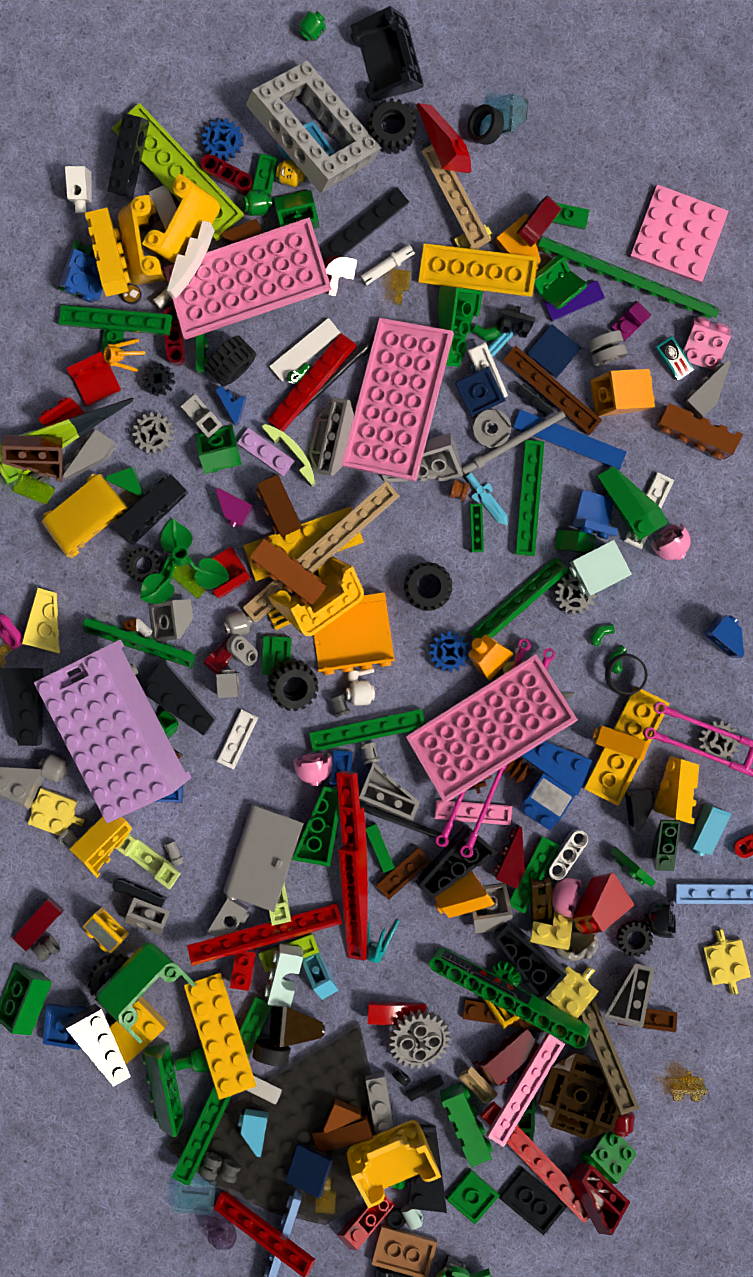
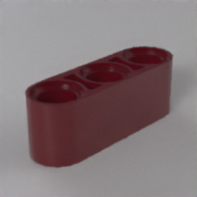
[201,154,253,195]
[516,195,562,247]
[163,307,186,366]

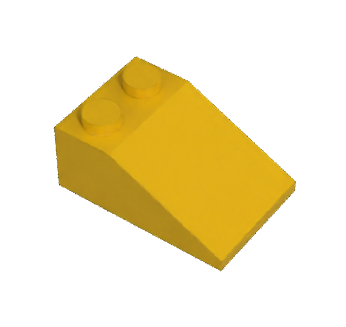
[110,996,168,1064]

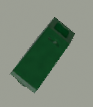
[651,820,681,871]

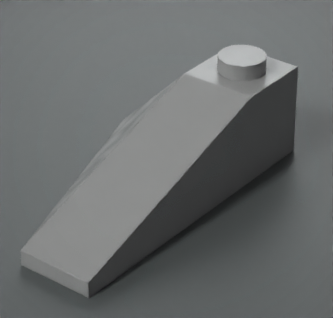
[382,433,463,482]

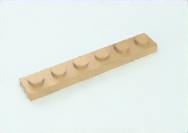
[422,145,491,250]

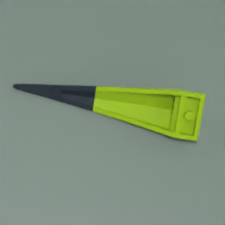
[0,398,134,483]

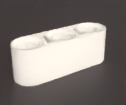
[547,829,588,880]

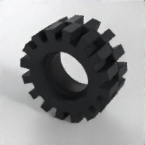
[125,547,162,582]
[616,920,653,957]

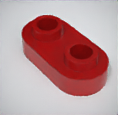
[733,832,753,858]

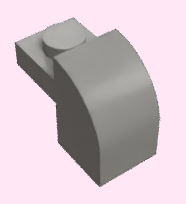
[180,393,223,438]

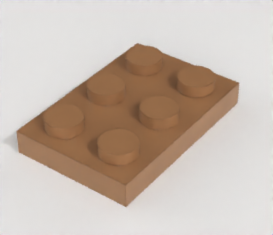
[371,1224,437,1277]

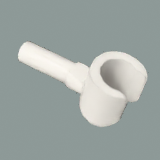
[348,668,374,681]

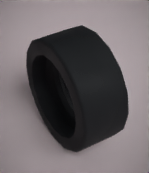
[467,104,504,145]
[252,1039,291,1066]

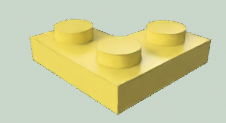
[530,910,574,950]

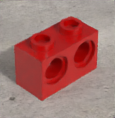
[230,948,257,991]

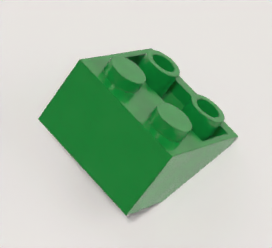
[274,190,320,229]

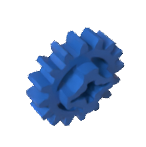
[202,118,244,162]
[429,631,471,673]

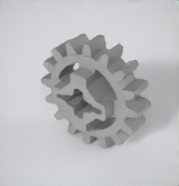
[132,412,175,455]
[554,574,597,615]
[697,720,741,762]

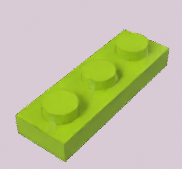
[259,933,319,972]

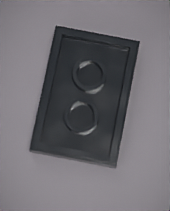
[499,1167,568,1236]

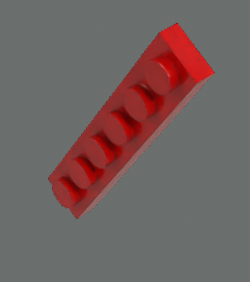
[267,333,356,432]
[214,1191,316,1277]

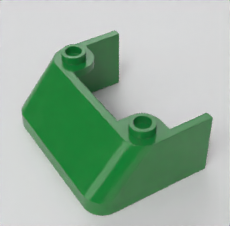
[96,942,196,1043]

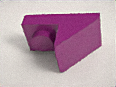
[611,301,651,342]

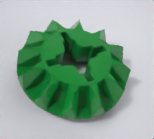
[491,961,521,986]

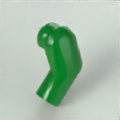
[472,324,501,341]
[287,363,311,383]
[590,624,615,646]
[609,645,628,674]

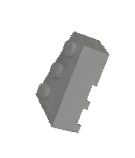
[359,762,420,821]
[0,767,44,810]
[603,963,655,1029]

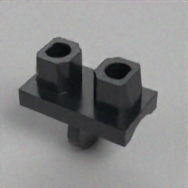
[496,306,535,338]

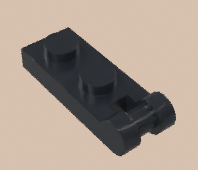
[112,878,167,907]

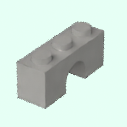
[366,1071,395,1135]

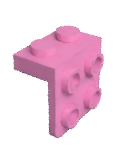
[683,317,731,370]

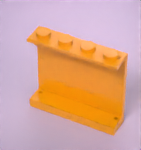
[314,592,395,675]

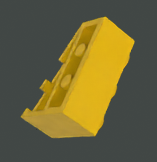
[653,756,699,824]

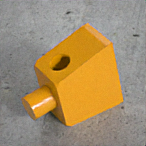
[468,635,514,681]

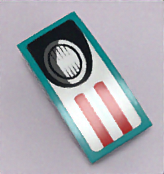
[655,336,694,380]

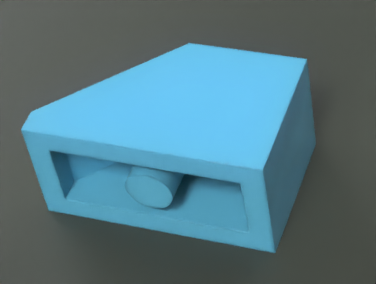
[302,953,339,1000]
[238,1109,269,1157]

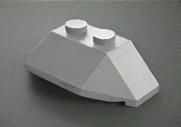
[309,398,354,476]

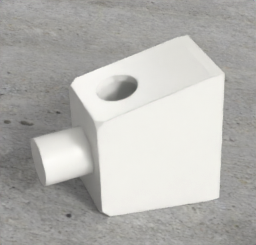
[65,166,92,214]

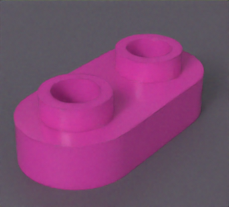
[0,614,23,649]

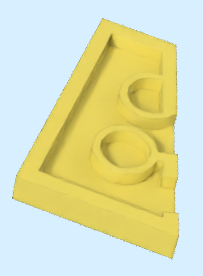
[21,588,60,654]

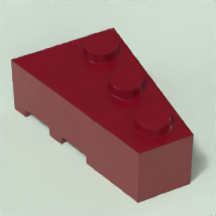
[472,1028,539,1085]
[569,1163,630,1236]

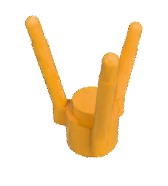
[103,339,145,372]

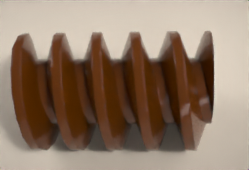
[503,757,533,785]

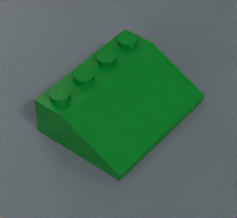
[142,1043,184,1137]

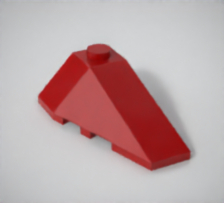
[416,103,472,173]

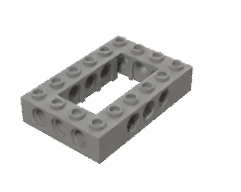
[246,61,381,193]

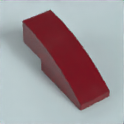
[12,897,65,952]

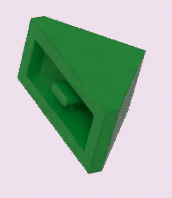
[105,467,144,498]
[555,530,596,554]

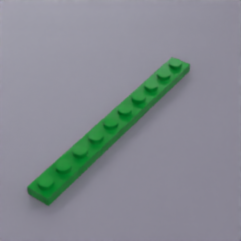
[538,236,719,318]
[172,996,273,1186]

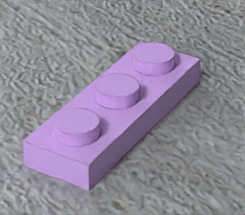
[237,428,295,477]

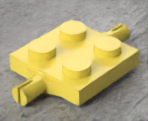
[28,787,85,836]
[703,929,751,995]
[546,966,599,1019]

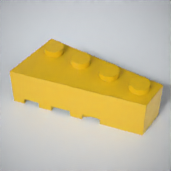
[85,207,131,297]

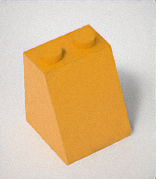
[590,369,655,417]

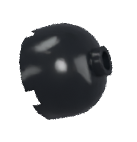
[645,899,676,938]

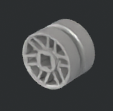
[587,331,628,366]

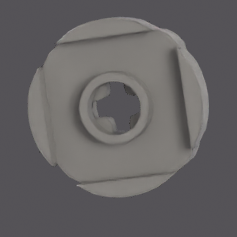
[473,410,511,449]

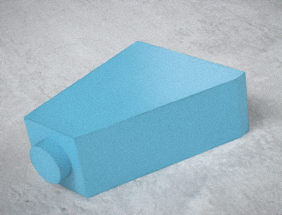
[689,803,731,856]

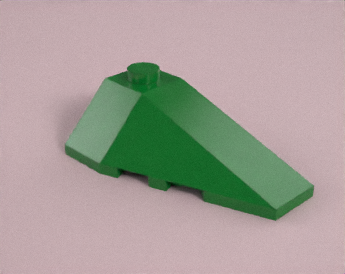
[438,286,483,367]
[597,466,669,542]

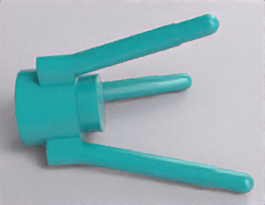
[366,919,399,963]

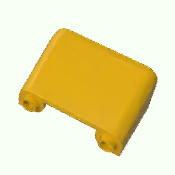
[142,174,220,264]
[118,195,167,285]
[41,474,130,558]
[268,556,364,636]
[347,1120,441,1208]

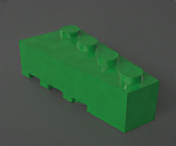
[292,785,340,867]
[440,1082,494,1168]

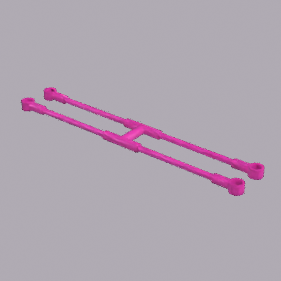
[436,639,556,858]
[643,702,753,777]

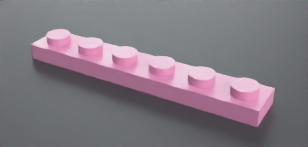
[486,1033,565,1147]

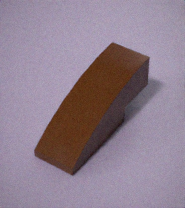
[312,1115,373,1152]

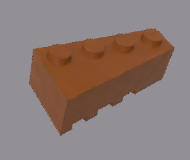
[656,403,743,461]
[250,536,327,605]

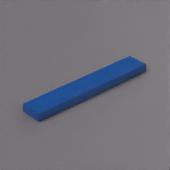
[513,409,627,470]

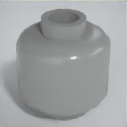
[222,611,252,636]
[38,754,69,782]

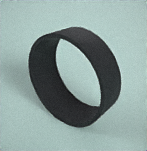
[605,653,648,696]

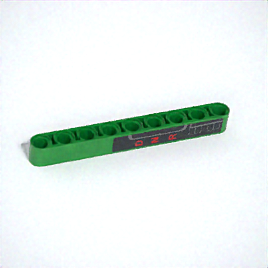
[429,948,590,1048]

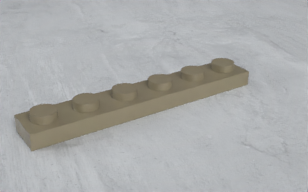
[580,998,639,1116]

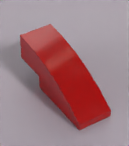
[367,1001,426,1025]

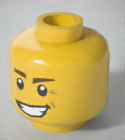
[276,159,306,187]

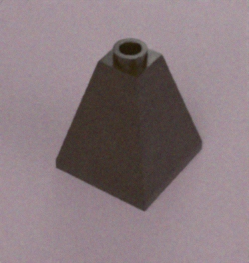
[268,1006,325,1047]

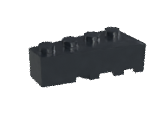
[142,660,217,736]

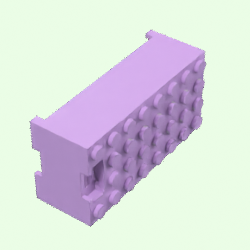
[34,640,192,823]

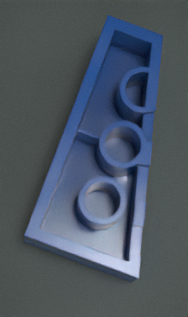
[522,741,592,796]

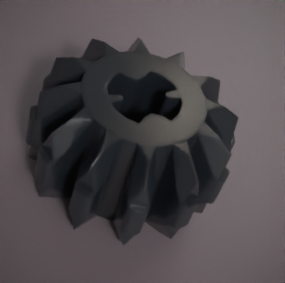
[142,363,176,397]

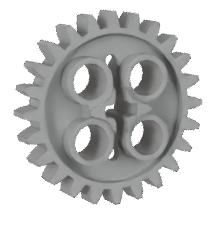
[388,1009,451,1069]

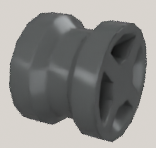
[218,1159,241,1183]

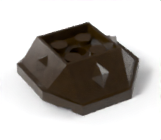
[538,1051,619,1139]

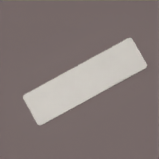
[247,1076,282,1104]

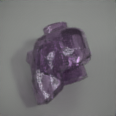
[203,1216,237,1250]

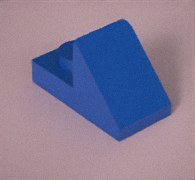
[216,386,247,426]
[330,750,353,785]

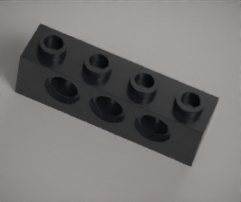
[107,113,150,199]

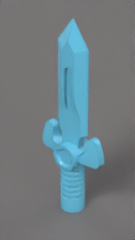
[466,473,508,526]

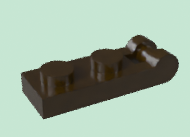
[529,876,552,924]

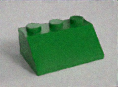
[0,963,52,1035]

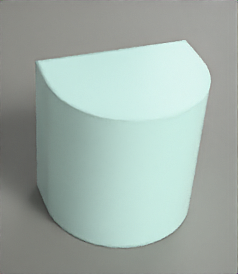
[401,1205,423,1230]

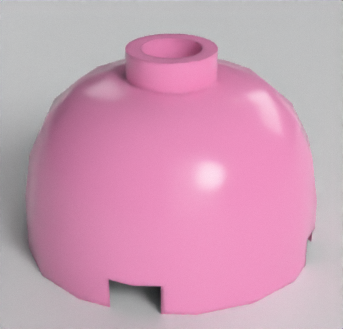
[651,524,691,560]
[293,753,332,786]
[551,878,582,918]

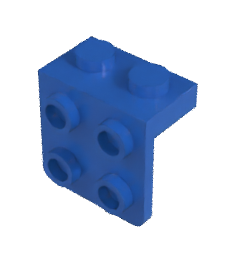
[572,490,618,539]

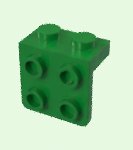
[534,254,587,309]
[579,1131,636,1184]

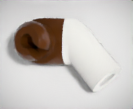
[123,619,152,638]

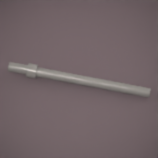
[462,410,566,475]

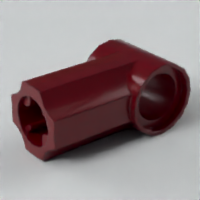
[203,637,239,675]

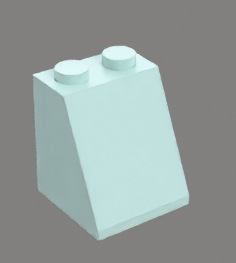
[569,540,632,597]

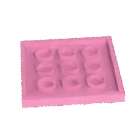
[630,184,728,284]

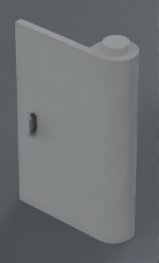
[223,804,304,912]

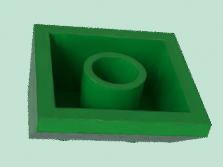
[195,424,242,474]

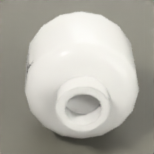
[346,680,375,706]

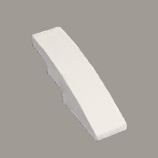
[167,221,215,299]

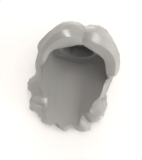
[555,931,599,961]

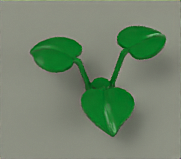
[140,518,229,604]

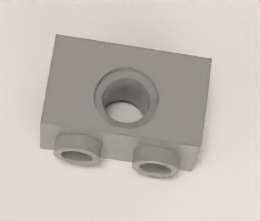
[216,669,241,698]
[125,898,170,936]
[208,898,249,937]

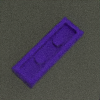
[544,281,605,321]

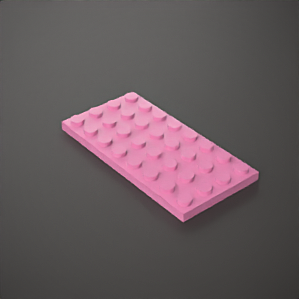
[164,218,332,340]
[342,318,454,482]
[406,654,578,803]

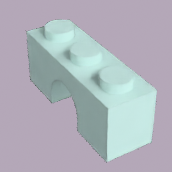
[264,944,303,1008]

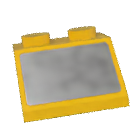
[83,907,129,953]

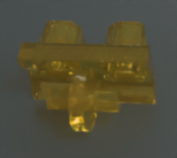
[669,1070,707,1102]

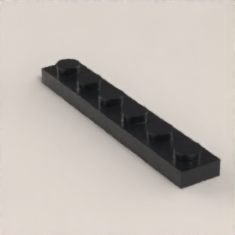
[320,187,409,262]

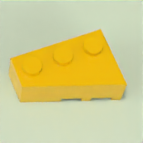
[69,815,132,878]

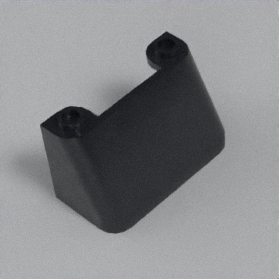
[350,6,424,101]

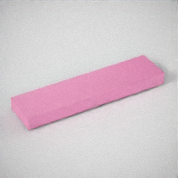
[434,799,512,825]

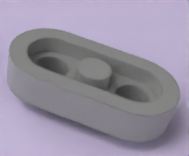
[227,635,258,666]

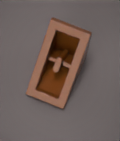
[324,1099,362,1133]

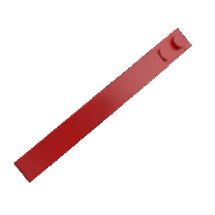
[336,771,368,961]

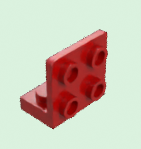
[67,352,121,406]
[38,397,84,426]
[212,547,252,599]

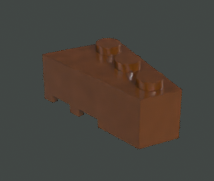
[2,435,62,482]
[255,475,303,537]

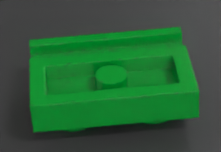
[262,636,292,675]

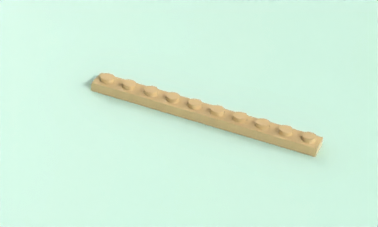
[243,481,400,623]

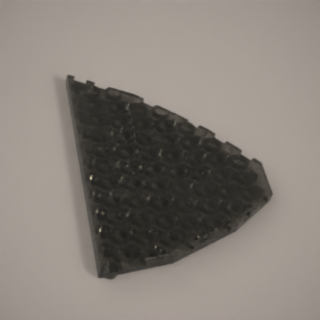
[164,1022,372,1225]

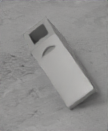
[684,360,730,417]
[63,429,117,480]

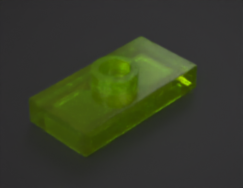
[11,473,55,505]
[172,564,207,599]

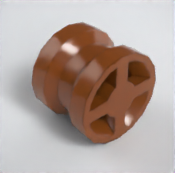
[450,479,470,501]

